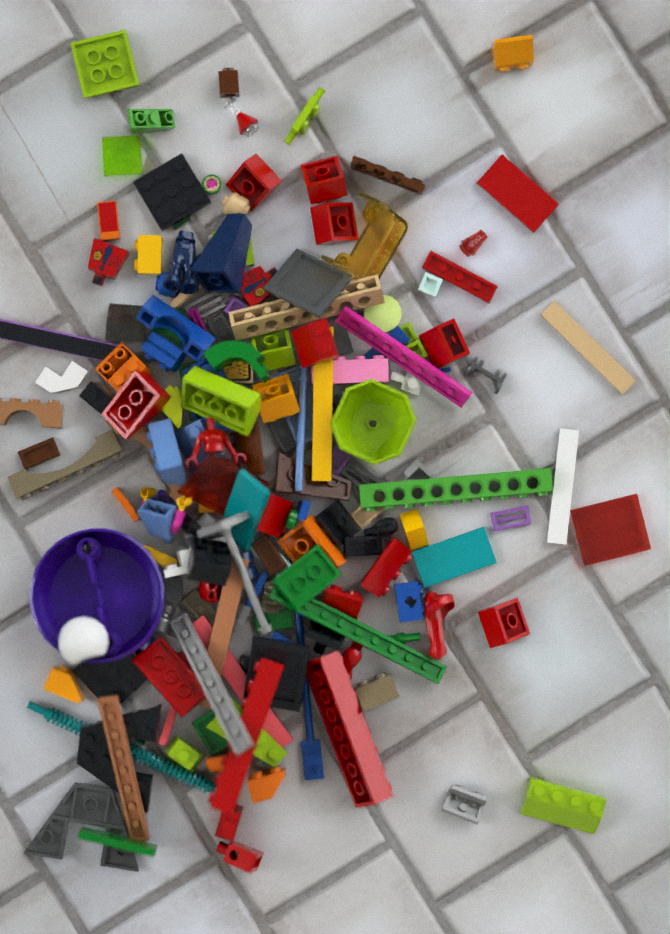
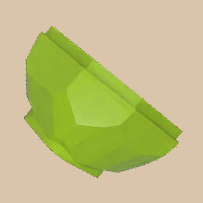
[330,379,417,465]

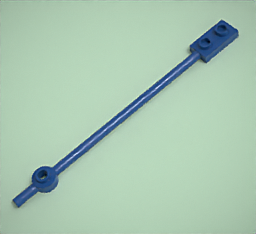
[289,558,324,780]

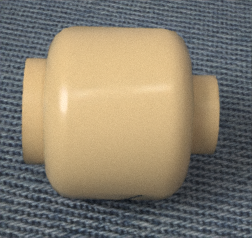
[221,192,251,215]

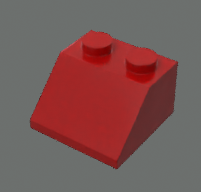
[225,153,282,212]
[300,156,348,205]
[310,202,359,245]
[291,318,339,368]
[257,494,295,538]
[478,598,530,648]

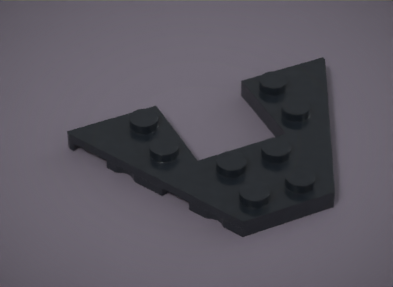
[77,704,162,813]

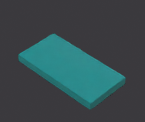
[222,469,270,552]
[412,527,497,588]

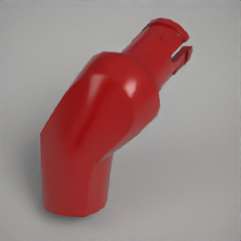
[341,642,363,679]

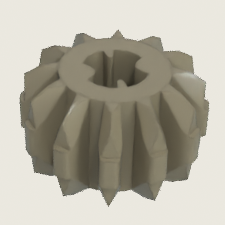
[261,581,282,614]

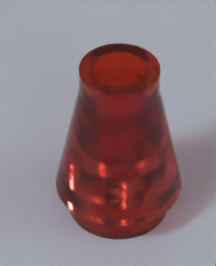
[459,230,488,257]

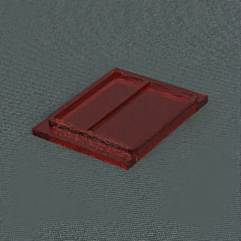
[178,453,269,515]
[570,494,651,566]

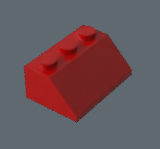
[359,537,412,598]

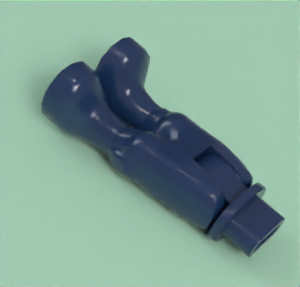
[163,231,200,294]

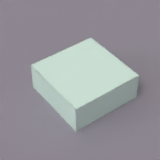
[418,272,443,297]

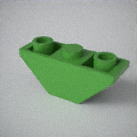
[127,109,176,134]

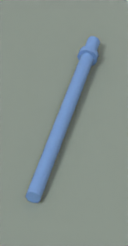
[295,366,309,492]

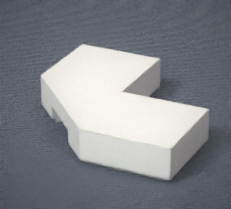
[35,361,89,393]

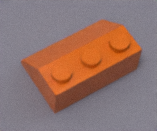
[277,515,347,568]

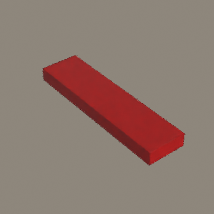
[422,251,498,304]

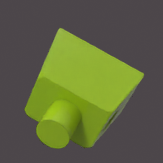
[165,734,206,771]

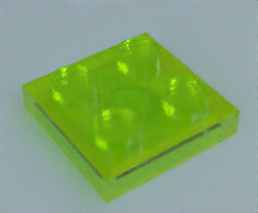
[102,135,143,176]

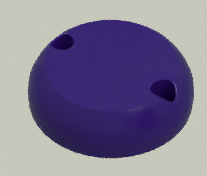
[30,528,165,663]

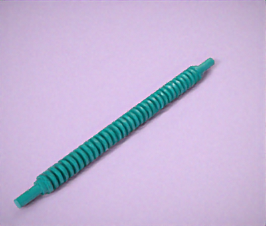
[27,701,217,793]

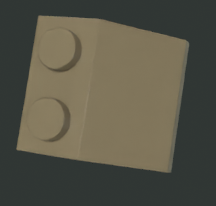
[355,672,400,712]

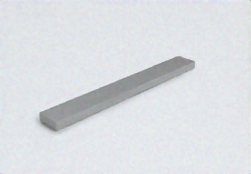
[170,613,254,756]

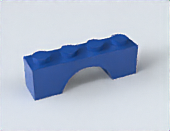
[136,295,216,363]

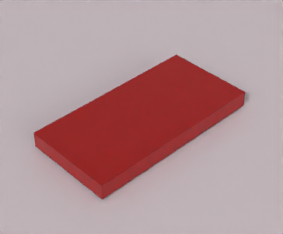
[476,154,559,233]
[132,636,207,718]

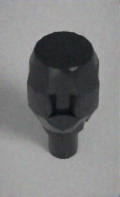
[364,517,399,537]

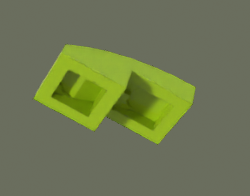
[400,322,428,358]

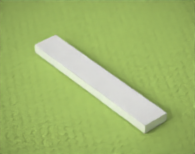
[547,428,579,545]

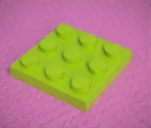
[70,29,140,99]

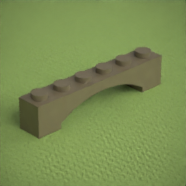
[7,430,123,500]

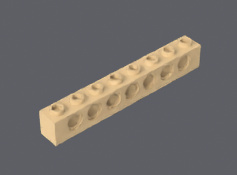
[228,274,385,341]

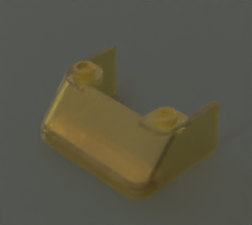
[321,192,408,280]

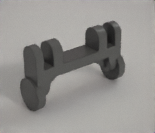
[464,357,507,394]

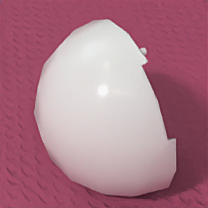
[58,616,109,665]

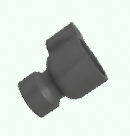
[156,604,176,638]

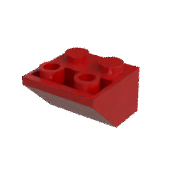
[419,318,470,369]
[322,584,364,620]

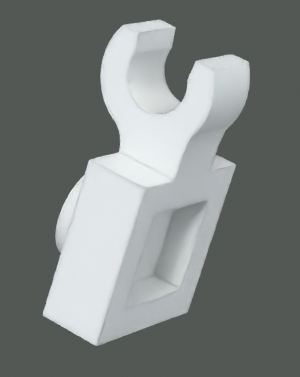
[389,371,423,396]

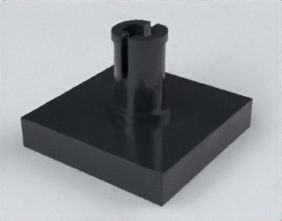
[304,620,345,654]

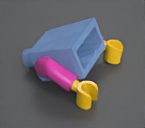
[137,487,192,544]

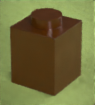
[218,68,240,98]

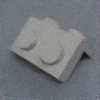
[442,785,488,825]

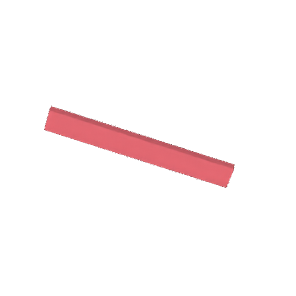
[193,615,294,748]

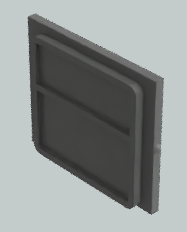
[263,249,353,318]

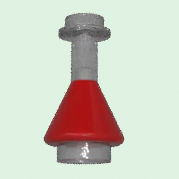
[223,96,259,137]

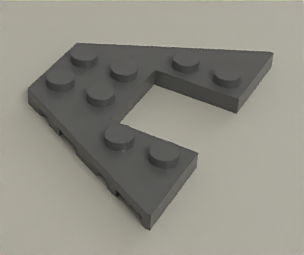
[24,782,139,872]

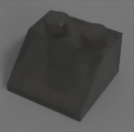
[105,304,147,344]

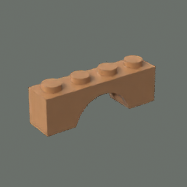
[0,398,64,428]

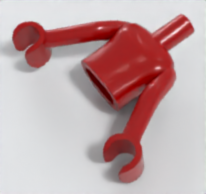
[184,417,246,469]

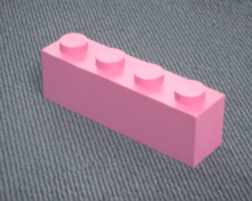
[311,355,389,385]

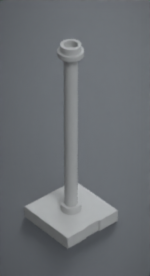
[197,510,273,634]

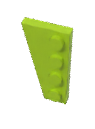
[206,699,288,767]

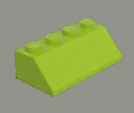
[181,366,261,436]
[520,777,607,834]

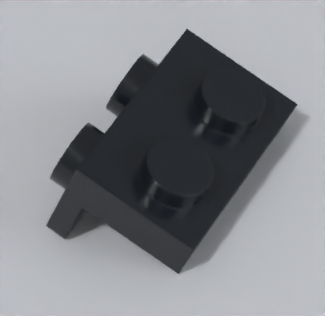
[316,500,362,547]

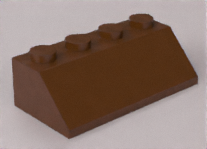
[229,416,265,476]

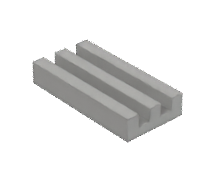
[184,293,226,320]

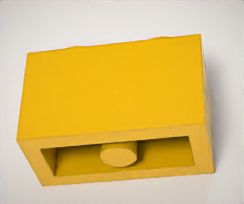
[134,235,163,276]

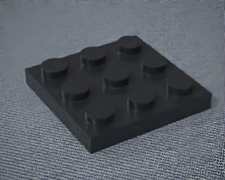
[133,153,211,232]
[72,639,147,704]

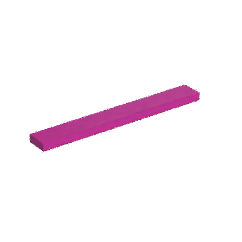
[335,306,472,408]

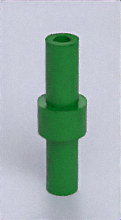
[389,633,420,644]

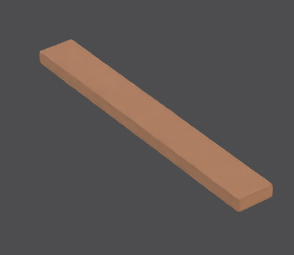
[198,555,250,709]
[97,695,151,841]

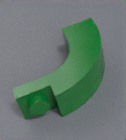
[203,341,270,383]

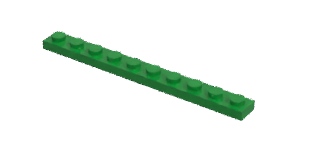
[268,584,447,684]

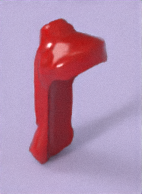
[424,592,455,660]

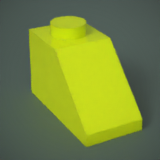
[162,385,184,430]

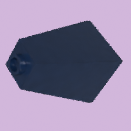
[191,213,252,293]

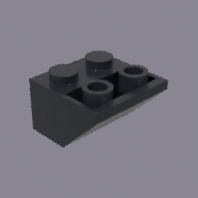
[187,536,231,586]

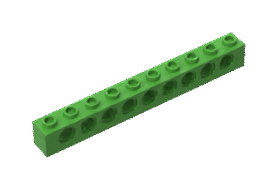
[359,468,553,512]

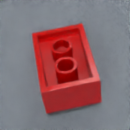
[101,370,171,440]

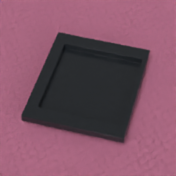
[243,636,310,712]

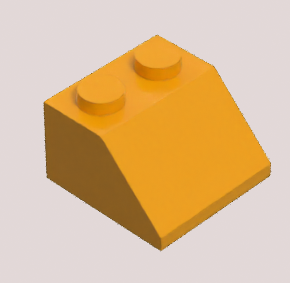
[491,35,534,72]
[252,374,300,423]
[43,664,85,704]

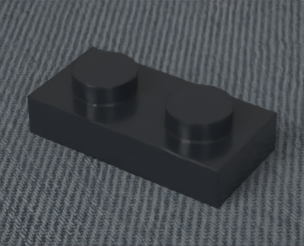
[79,382,112,414]

